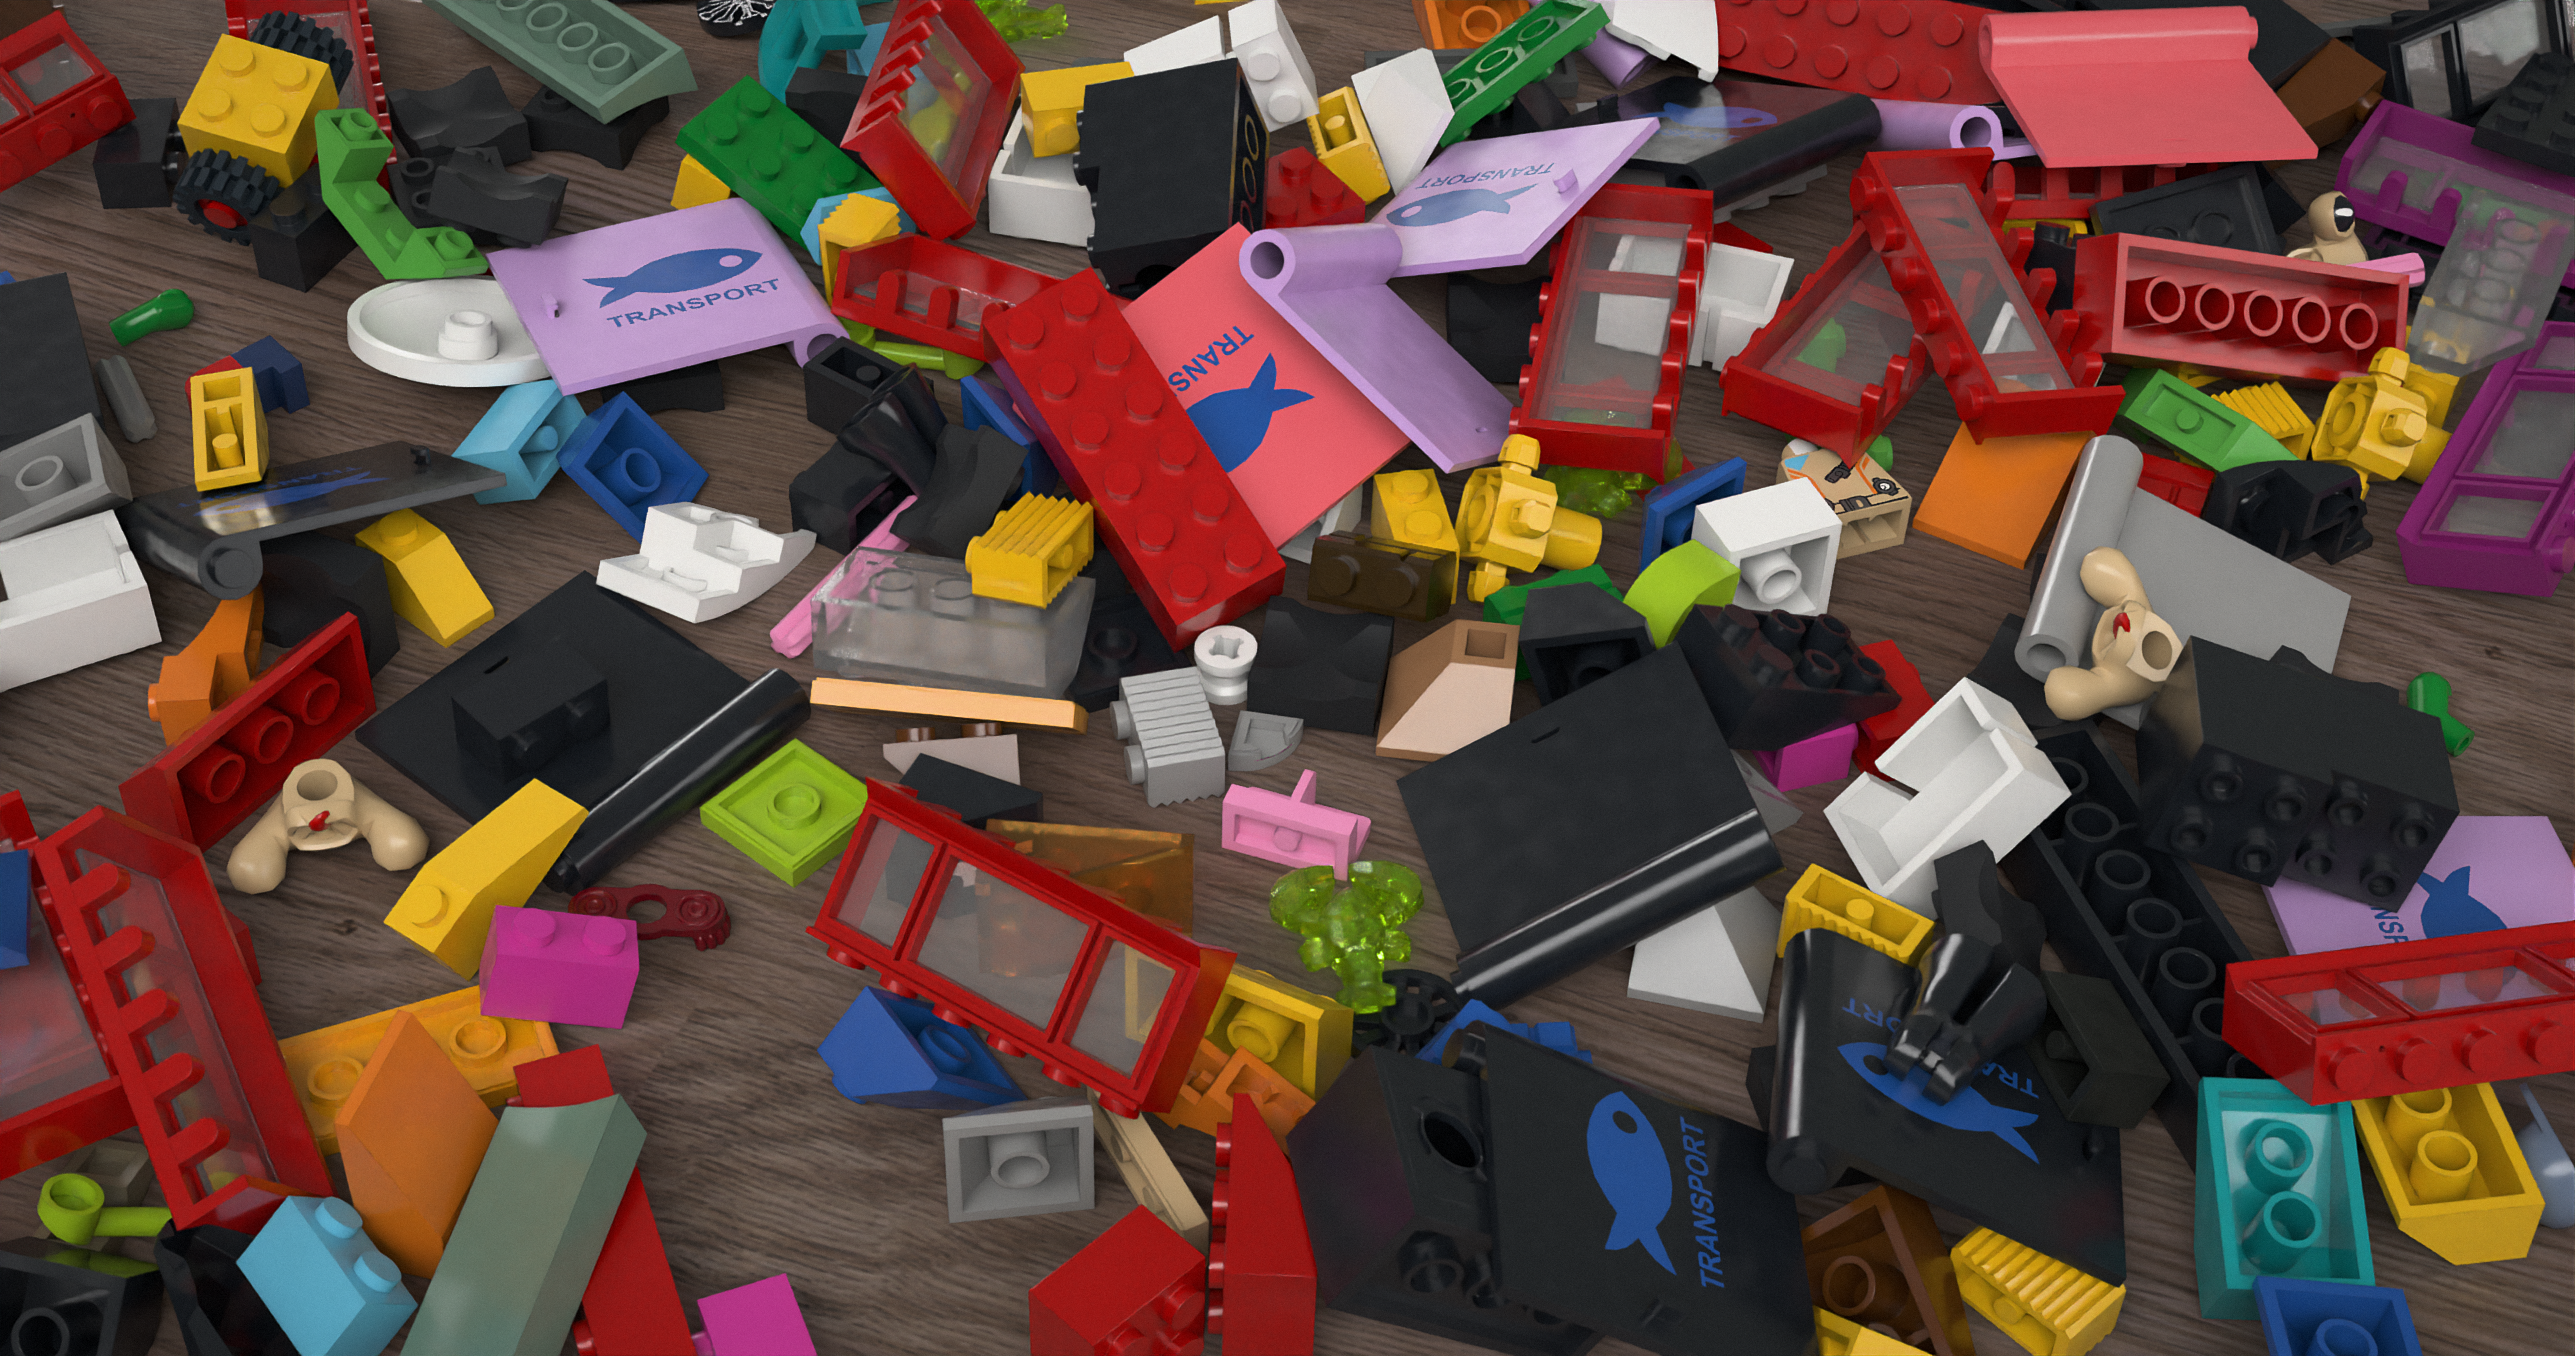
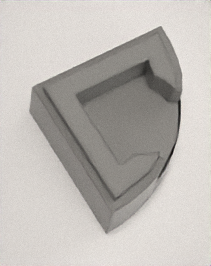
[1228,710,1304,771]

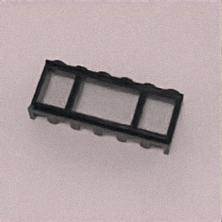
[2352,0,2575,150]

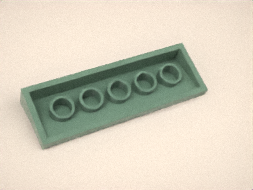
[422,0,699,125]
[400,1093,647,1356]

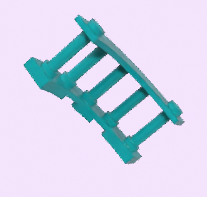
[758,0,893,105]

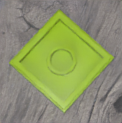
[699,738,868,888]

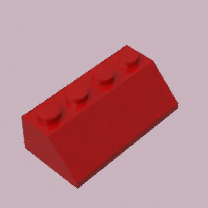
[118,612,377,854]

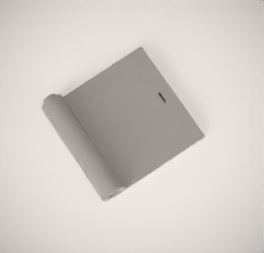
[2014,435,2351,731]

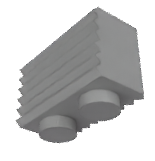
[1110,666,1225,808]

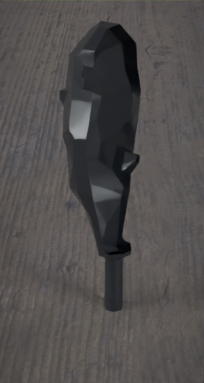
[153,1218,301,1356]

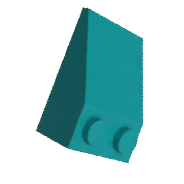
[2194,1077,2376,1320]

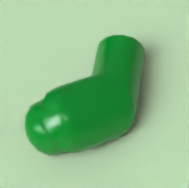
[109,289,195,347]
[2406,672,2474,757]

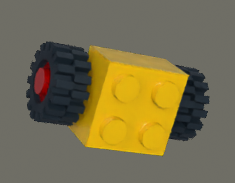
[172,10,354,246]

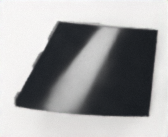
[2204,460,2374,565]

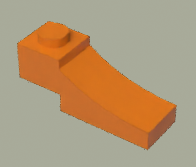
[148,580,265,747]
[1127,1037,1316,1169]

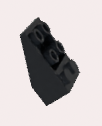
[1671,604,1902,752]

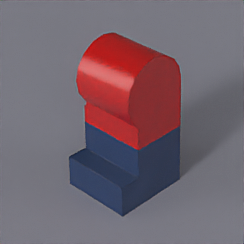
[185,335,310,419]

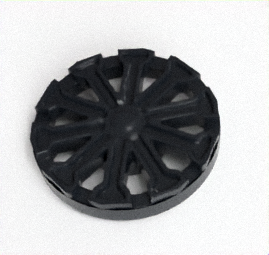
[697,0,777,36]
[1344,969,1464,1060]

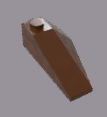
[2218,37,2386,170]
[1800,1184,1976,1356]

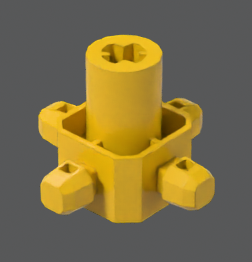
[2310,347,2453,501]
[1454,434,1602,606]

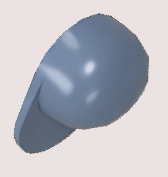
[2514,1082,2575,1229]

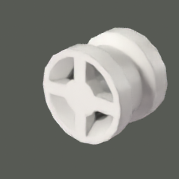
[1194,625,1257,705]

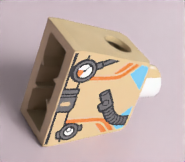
[1775,438,1912,560]

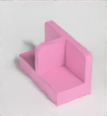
[1222,769,1371,882]

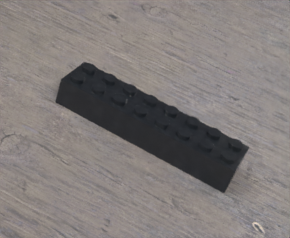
[1999,718,2356,1176]

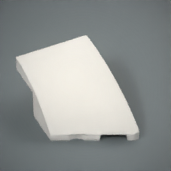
[1594,0,1718,82]
[596,502,817,624]

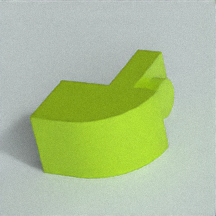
[1623,539,1742,650]

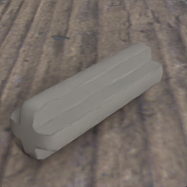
[95,355,158,443]

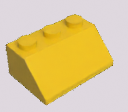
[1126,945,1354,1103]
[2351,1082,2546,1265]

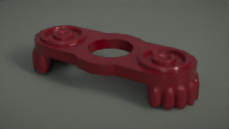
[568,883,732,951]

